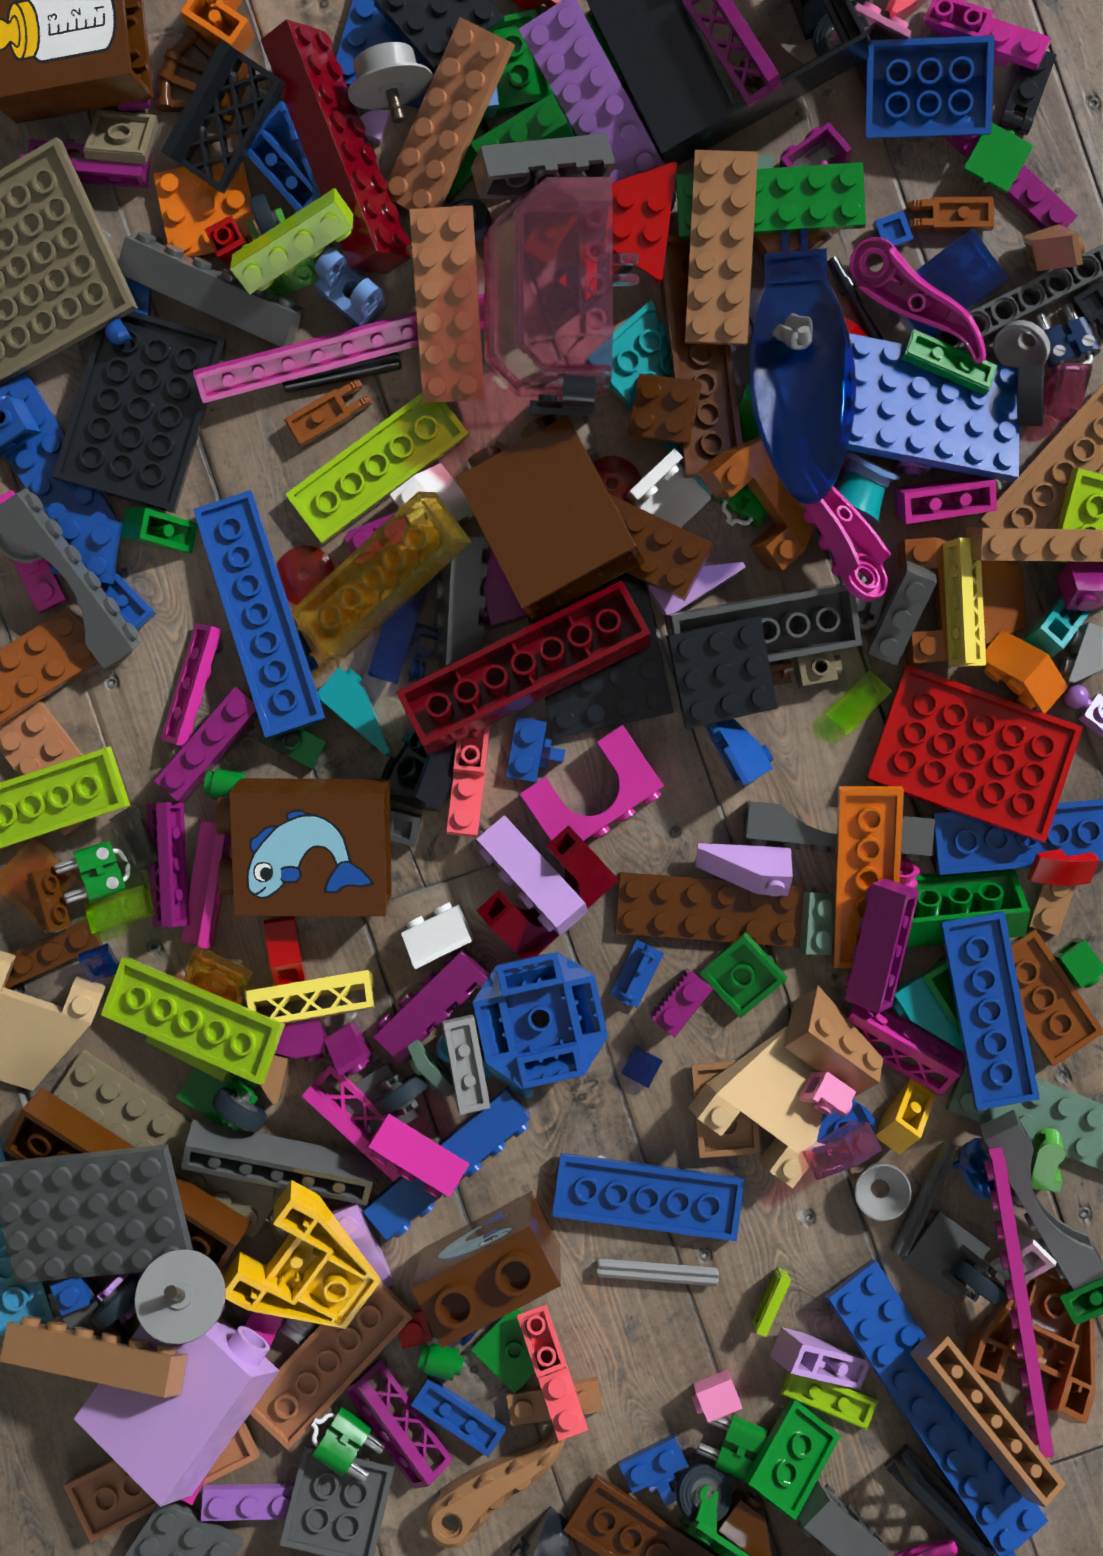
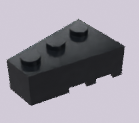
[509,1506,574,1556]

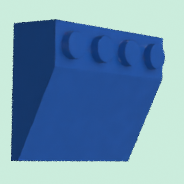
[865,35,995,139]

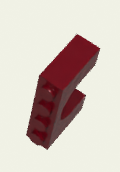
[476,825,619,959]

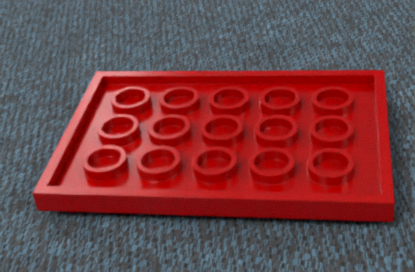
[865,664,1083,844]

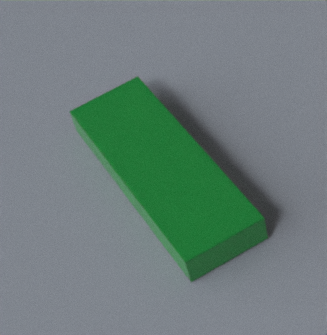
[901,329,998,396]

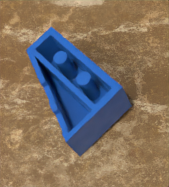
[247,101,321,212]

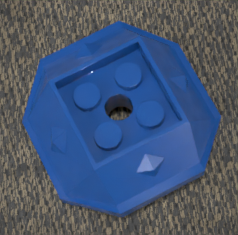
[473,951,608,1089]

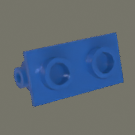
[610,939,664,1008]

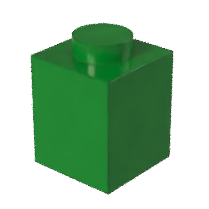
[1053,938,1103,988]

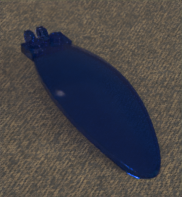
[750,229,856,504]

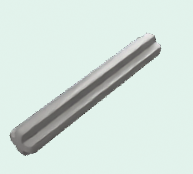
[596,1259,719,1286]

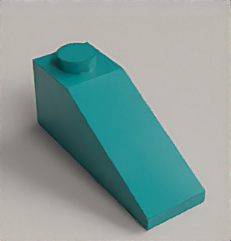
[1023,596,1092,658]
[318,667,392,756]
[892,972,964,1052]

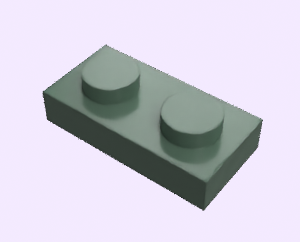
[799,892,835,955]
[407,1039,454,1097]

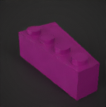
[374,947,490,1063]

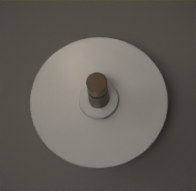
[348,42,433,124]
[135,1250,226,1344]

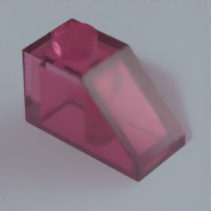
[1044,363,1092,420]
[802,1121,882,1180]

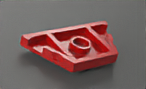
[604,162,677,284]

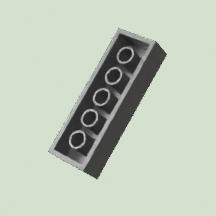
[664,583,862,674]

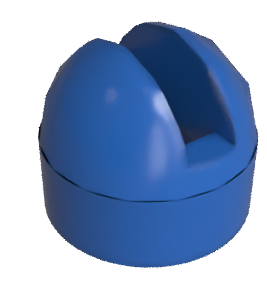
[105,317,132,345]

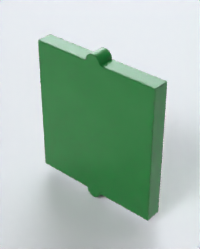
[963,123,1034,194]

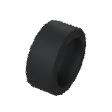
[1017,366,1045,427]

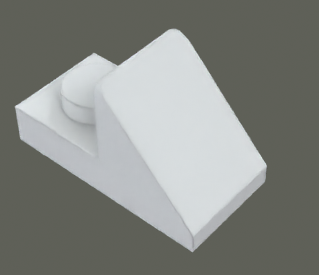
[990,1234,1056,1286]

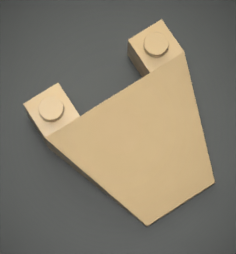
[0,951,106,1091]
[688,1026,823,1189]

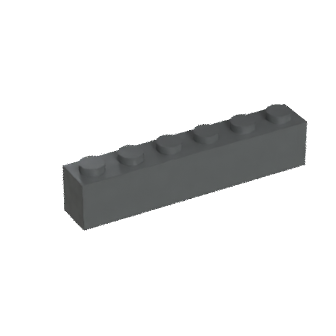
[118,232,304,347]
[181,1120,376,1206]

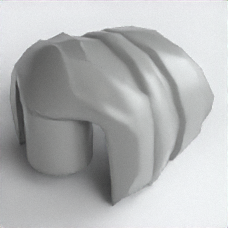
[772,313,813,350]
[280,1318,319,1344]

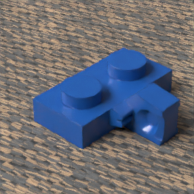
[506,717,566,782]
[618,1434,688,1506]

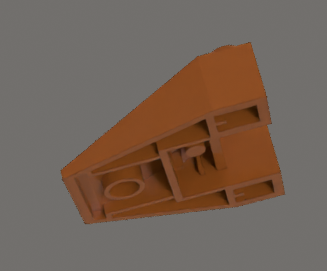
[698,418,839,571]
[897,537,1027,666]
[963,1269,1096,1424]

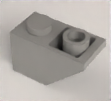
[1059,623,1103,685]

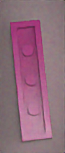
[0,490,69,614]
[160,622,222,747]

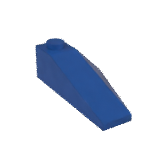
[704,718,774,787]

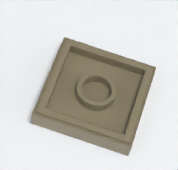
[83,110,158,164]

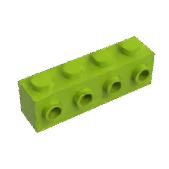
[230,188,353,295]

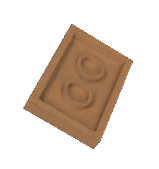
[691,1059,761,1158]

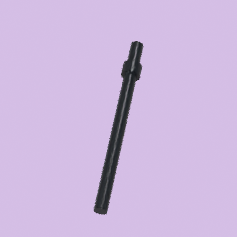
[826,256,884,340]

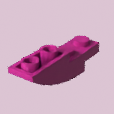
[923,0,1051,71]

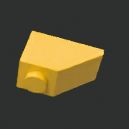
[874,1078,936,1155]

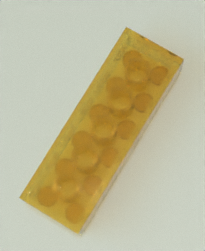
[291,491,472,661]

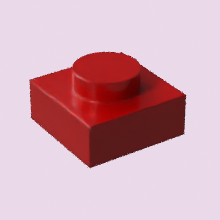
[398,1309,433,1350]

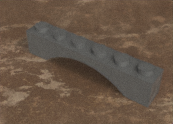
[0,488,141,669]
[743,801,935,861]
[979,1109,1103,1290]

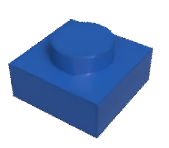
[872,211,914,248]
[50,1276,94,1316]

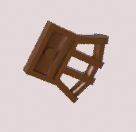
[155,26,249,126]

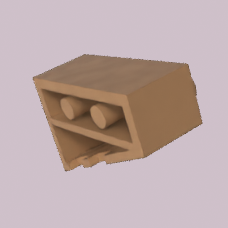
[784,985,883,1097]

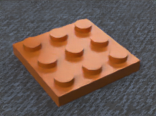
[153,160,261,259]

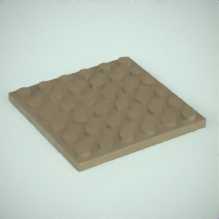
[0,137,138,386]

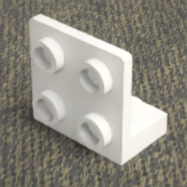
[626,448,711,528]

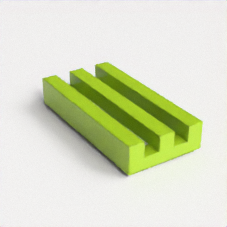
[752,1267,791,1337]

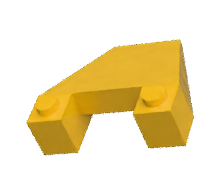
[223,1180,381,1329]

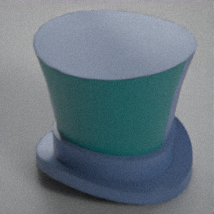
[836,451,900,525]

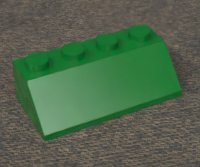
[906,869,1030,948]

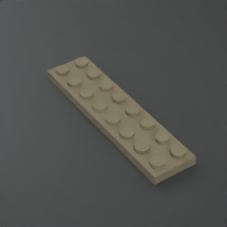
[53,1050,285,1239]

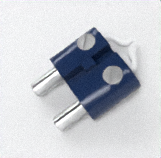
[1034,303,1101,375]

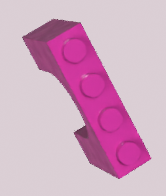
[520,725,664,841]

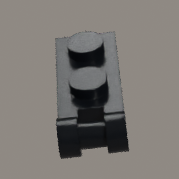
[998,51,1057,136]

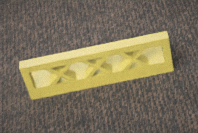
[943,538,986,667]
[246,970,375,1024]

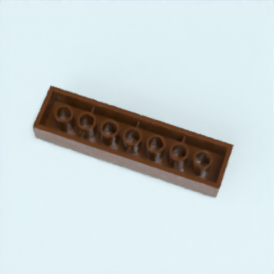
[2,1088,252,1271]

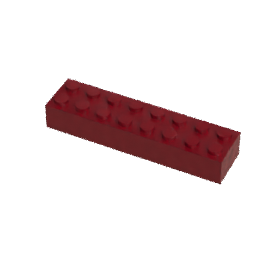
[261,19,411,274]
[396,580,651,756]

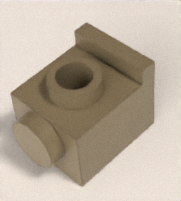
[793,650,842,688]

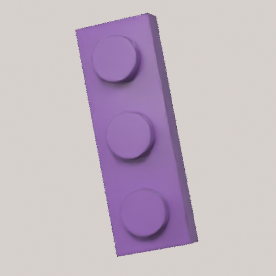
[200,1483,295,1521]

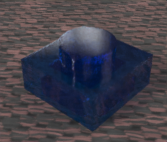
[78,943,119,983]
[621,1045,663,1088]

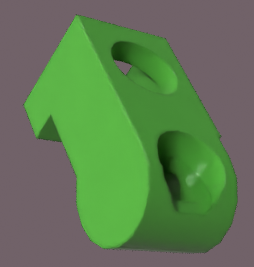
[1031,1128,1066,1192]

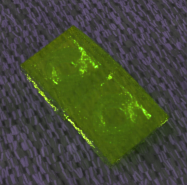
[826,669,892,735]
[84,885,155,934]

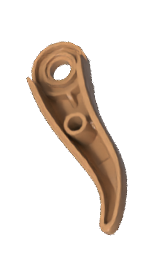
[426,1427,566,1548]

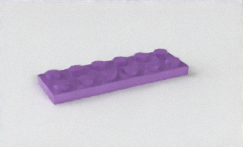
[519,0,664,196]

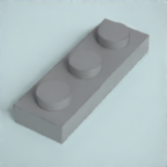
[442,1015,491,1115]

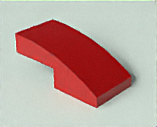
[1027,849,1100,886]

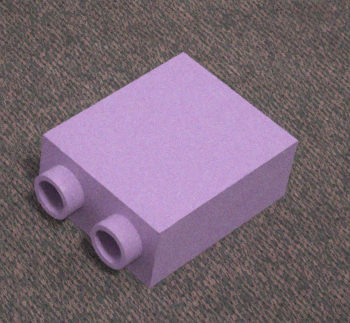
[74,1304,280,1507]

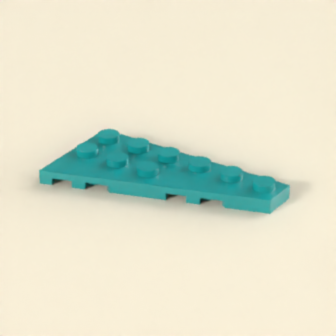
[584,299,712,496]

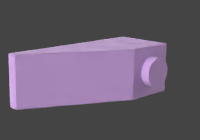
[647,562,746,618]
[695,843,793,896]
[331,1202,394,1287]
[770,1327,870,1390]

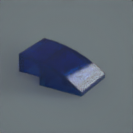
[909,228,1009,337]

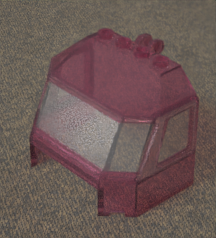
[484,177,639,397]

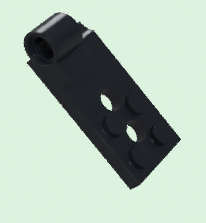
[529,375,596,416]

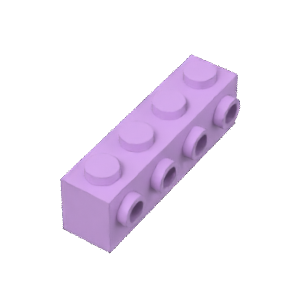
[476,815,588,936]

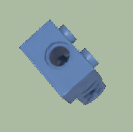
[314,247,387,327]

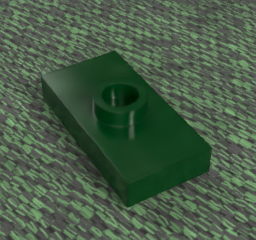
[258,729,328,769]

